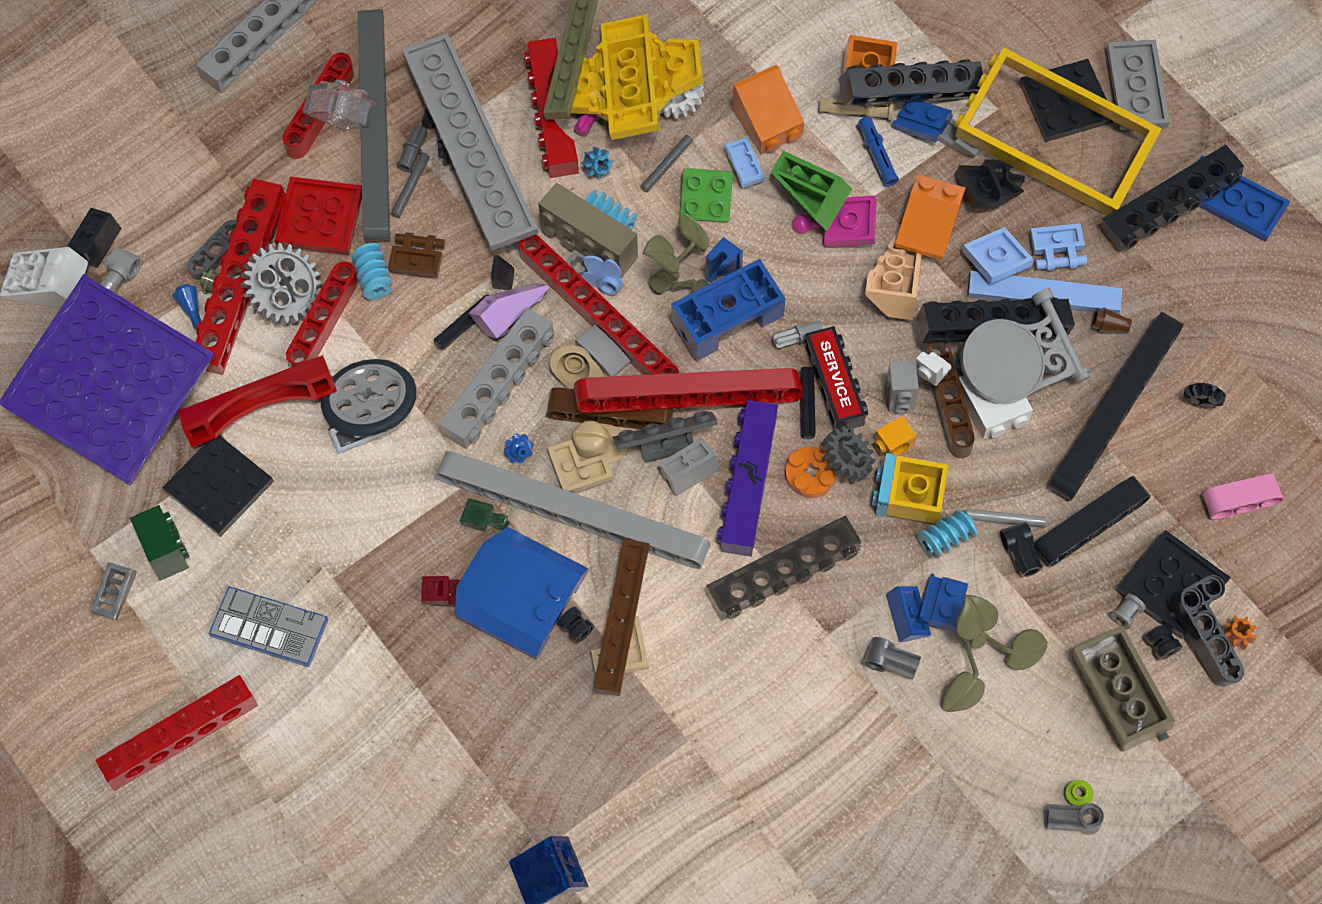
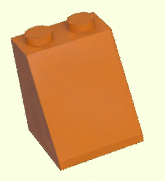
[733,64,804,154]

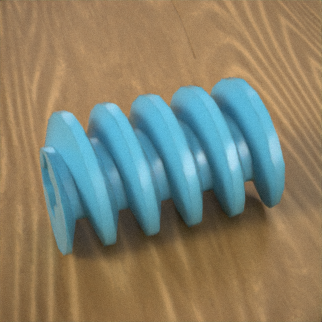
[585,190,638,230]
[351,243,392,300]
[917,510,978,559]

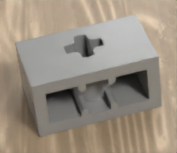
[886,360,919,414]

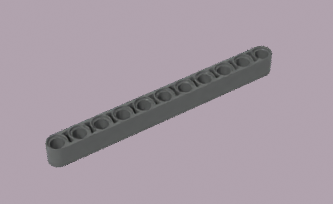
[358,9,390,242]

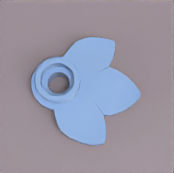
[581,256,624,295]

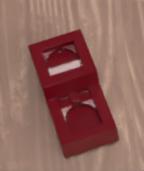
[421,576,461,607]

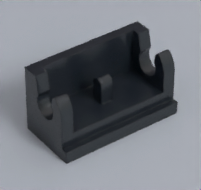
[67,208,122,268]

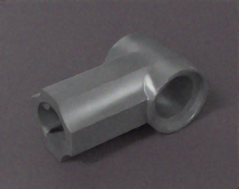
[863,637,921,680]
[1047,803,1104,835]

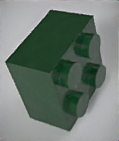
[130,505,190,581]

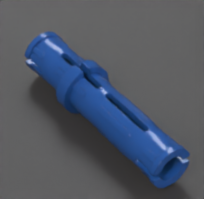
[857,117,899,187]

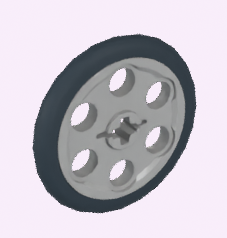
[321,359,417,437]

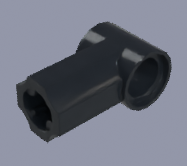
[1000,522,1043,577]

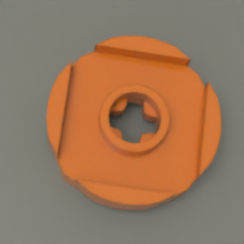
[785,446,837,498]

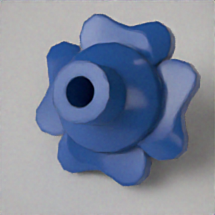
[503,433,534,463]

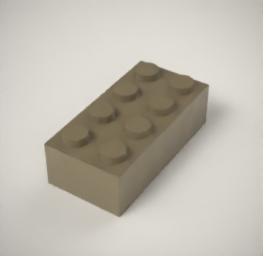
[538,182,638,278]
[1073,625,1175,752]

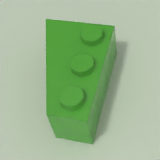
[771,151,852,231]

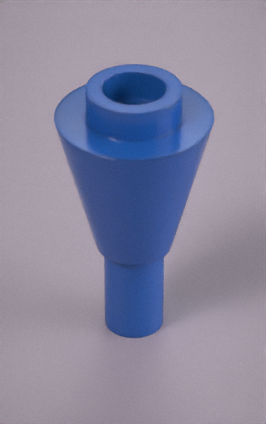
[172,284,202,330]

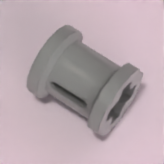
[1110,593,1146,629]

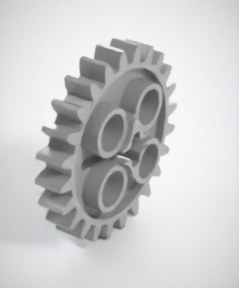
[240,243,323,325]

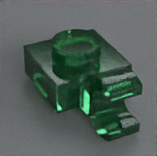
[460,498,510,532]

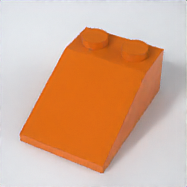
[894,174,965,260]

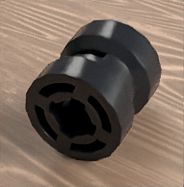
[557,606,594,644]
[1145,623,1183,661]

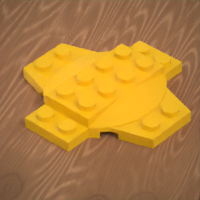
[571,14,704,140]

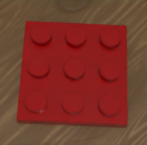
[274,176,362,255]

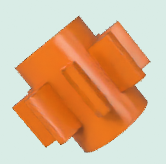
[1222,616,1257,650]

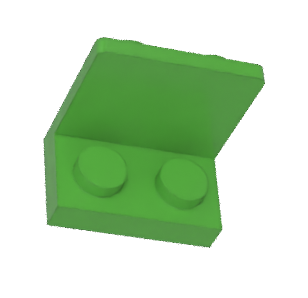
[680,168,734,222]

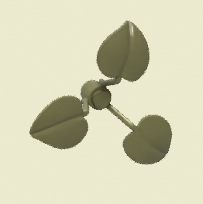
[642,214,709,293]
[943,595,1048,712]

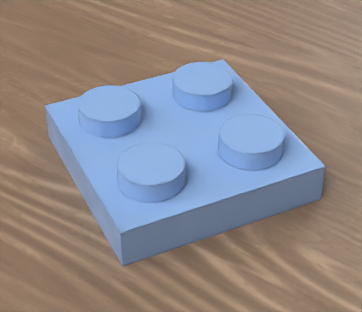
[962,227,1034,284]

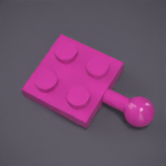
[792,195,877,247]

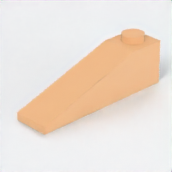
[865,228,922,320]

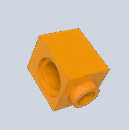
[874,416,917,457]

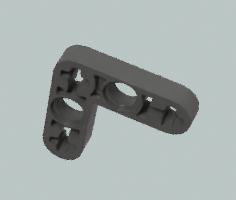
[187,220,282,280]

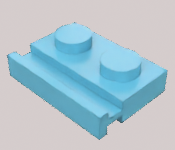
[872,453,896,517]

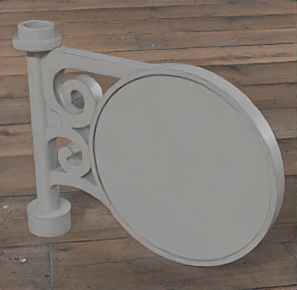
[961,288,1091,404]

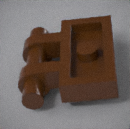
[388,232,446,278]

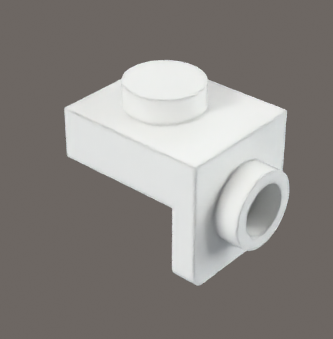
[916,351,951,386]

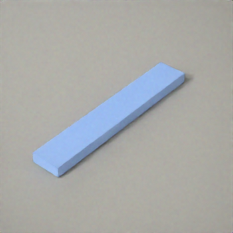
[968,271,1122,314]

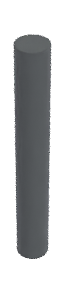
[640,135,693,193]
[391,152,430,218]

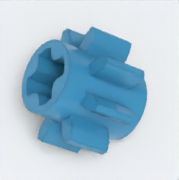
[581,146,613,179]

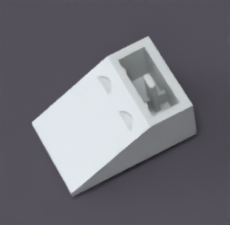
[0,247,88,307]

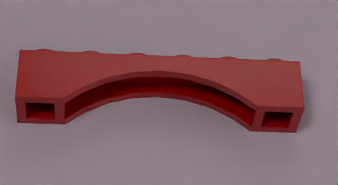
[524,37,579,178]
[178,355,337,447]

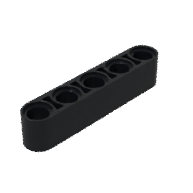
[1034,476,1151,567]

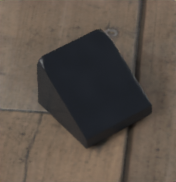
[491,255,515,290]

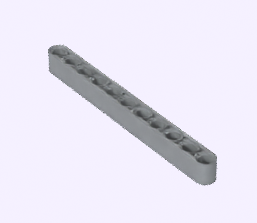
[435,451,710,569]

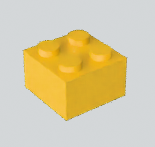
[886,456,949,524]

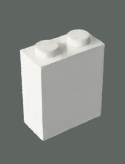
[959,375,1033,440]

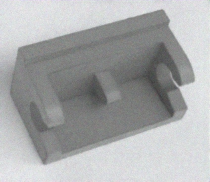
[658,438,719,496]

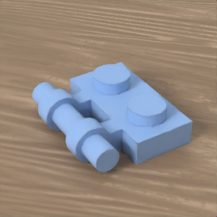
[1030,223,1087,271]

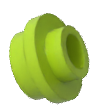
[1065,780,1094,806]

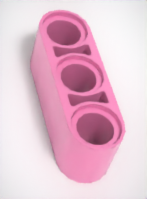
[1202,474,1284,520]

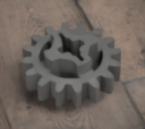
[821,426,875,483]

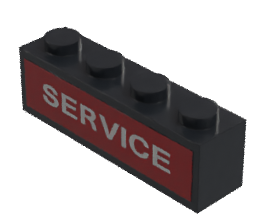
[804,326,868,430]

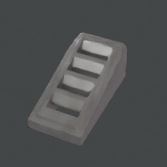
[91,562,137,621]

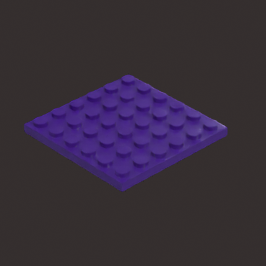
[0,274,215,485]

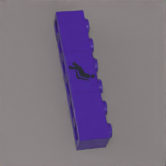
[717,400,778,557]

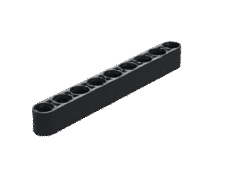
[1048,311,1184,501]

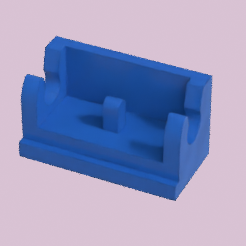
[705,237,743,283]

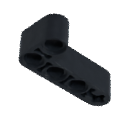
[1170,575,1244,687]

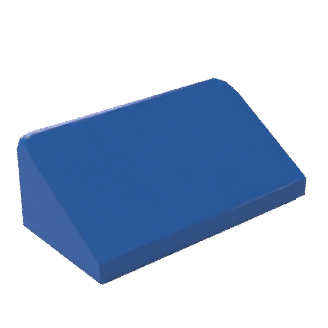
[886,586,931,642]

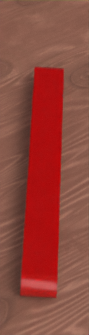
[519,234,679,375]
[574,368,803,413]

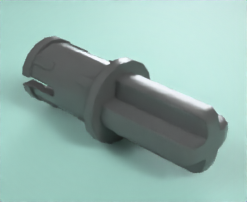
[397,125,427,172]

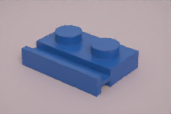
[892,101,953,143]
[918,573,968,632]

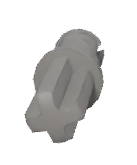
[773,320,823,348]

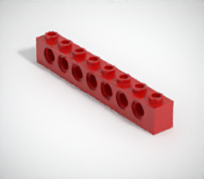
[195,178,286,375]

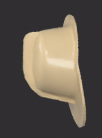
[550,345,604,389]
[566,421,628,463]

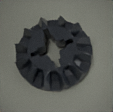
[1183,383,1226,408]

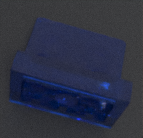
[509,836,589,904]

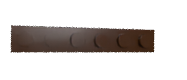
[593,539,650,696]

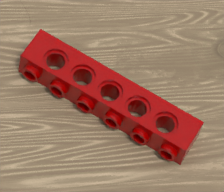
[95,675,258,791]

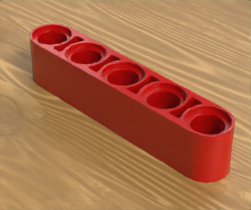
[282,52,354,159]
[286,261,358,368]

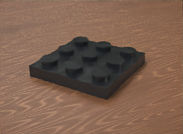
[1019,59,1114,142]
[162,435,274,537]
[1117,530,1231,639]

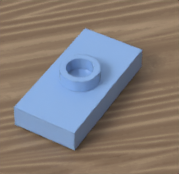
[724,137,765,188]

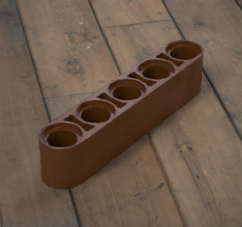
[925,342,975,458]
[546,387,674,430]

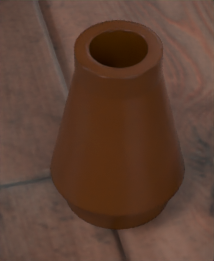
[1092,307,1132,334]

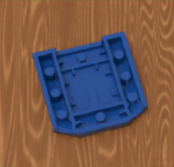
[455,527,588,660]

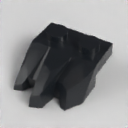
[956,159,1025,209]

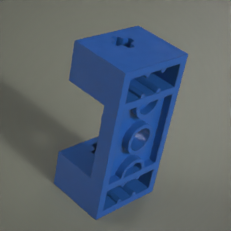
[671,259,786,361]

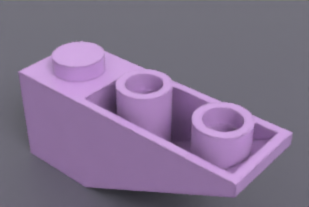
[469,283,549,338]

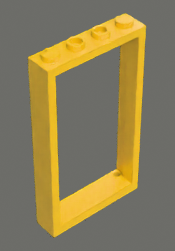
[954,47,1162,216]

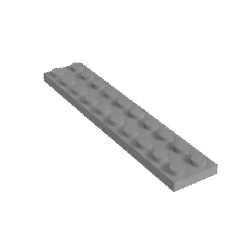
[402,33,538,251]

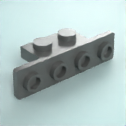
[612,411,718,462]

